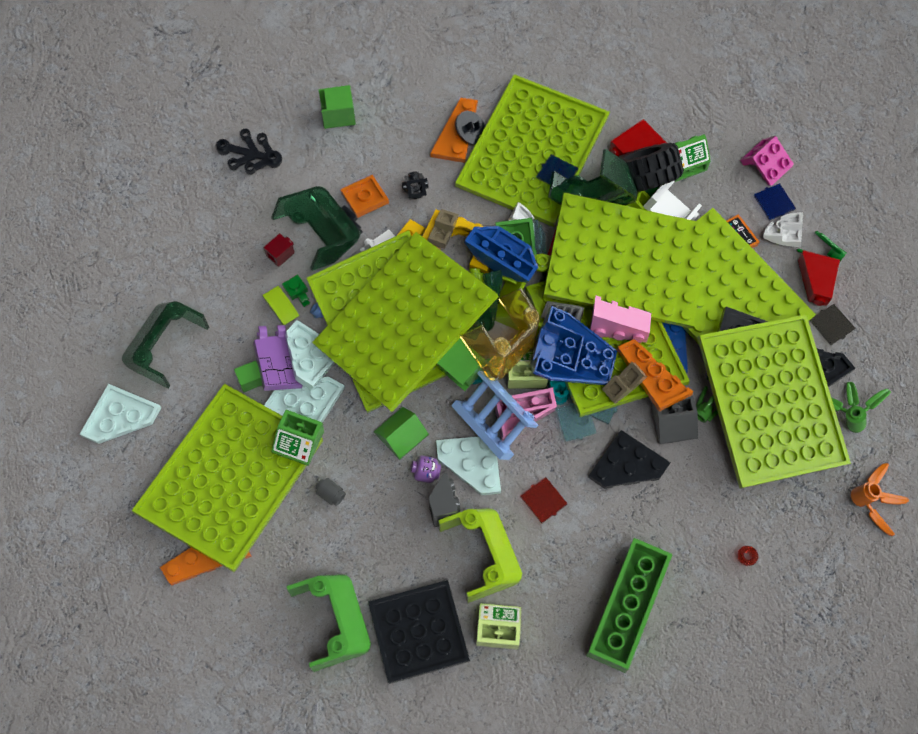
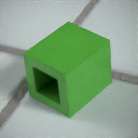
[234,361,262,392]

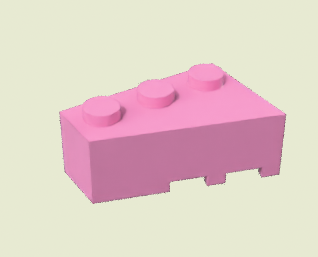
[590,296,651,343]
[494,388,557,440]

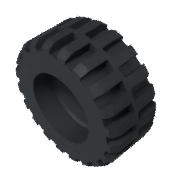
[610,143,684,194]

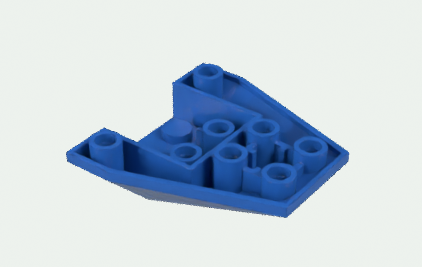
[530,306,617,385]

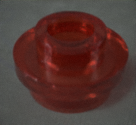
[737,546,758,566]

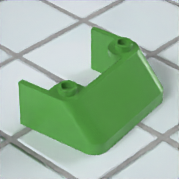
[286,575,371,672]

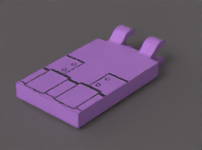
[253,325,303,391]

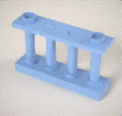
[451,371,538,460]

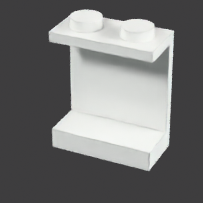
[643,181,701,220]

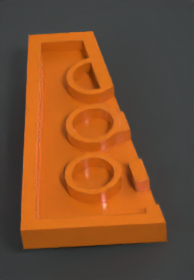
[430,98,478,163]
[617,339,694,411]
[160,548,252,586]

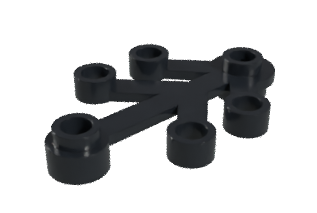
[216,129,282,175]

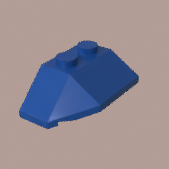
[464,226,538,283]

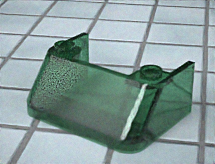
[548,149,638,206]
[271,186,360,271]
[122,301,209,389]

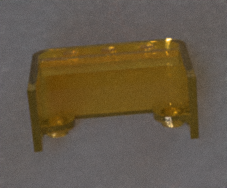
[460,288,540,381]

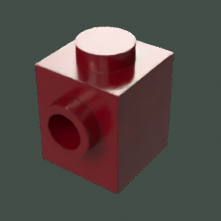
[263,233,295,267]

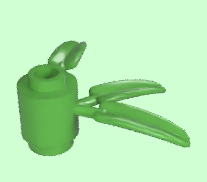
[831,382,891,433]

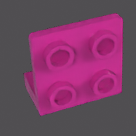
[740,136,794,186]

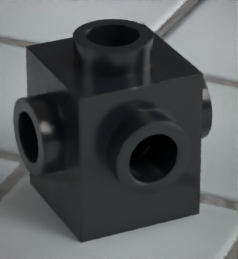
[402,171,429,199]

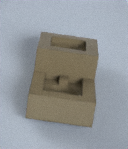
[428,209,459,249]
[602,362,647,403]

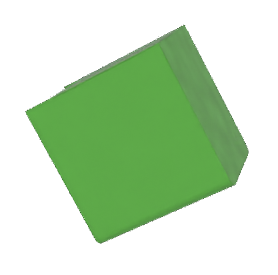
[318,85,356,129]
[437,337,488,391]

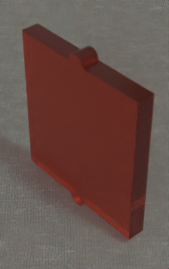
[520,477,568,524]

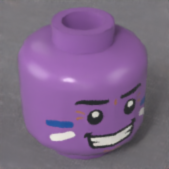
[410,455,441,483]

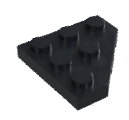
[816,348,856,387]
[588,430,671,489]

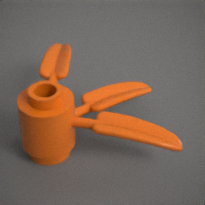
[851,463,909,536]

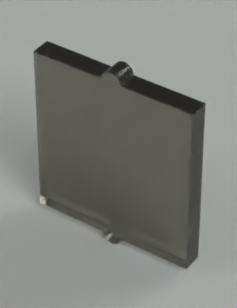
[810,304,856,345]

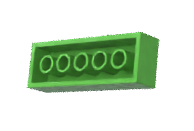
[586,538,673,673]

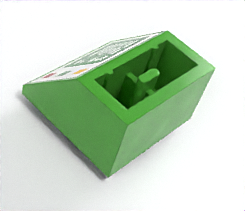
[674,134,711,182]
[272,410,324,466]

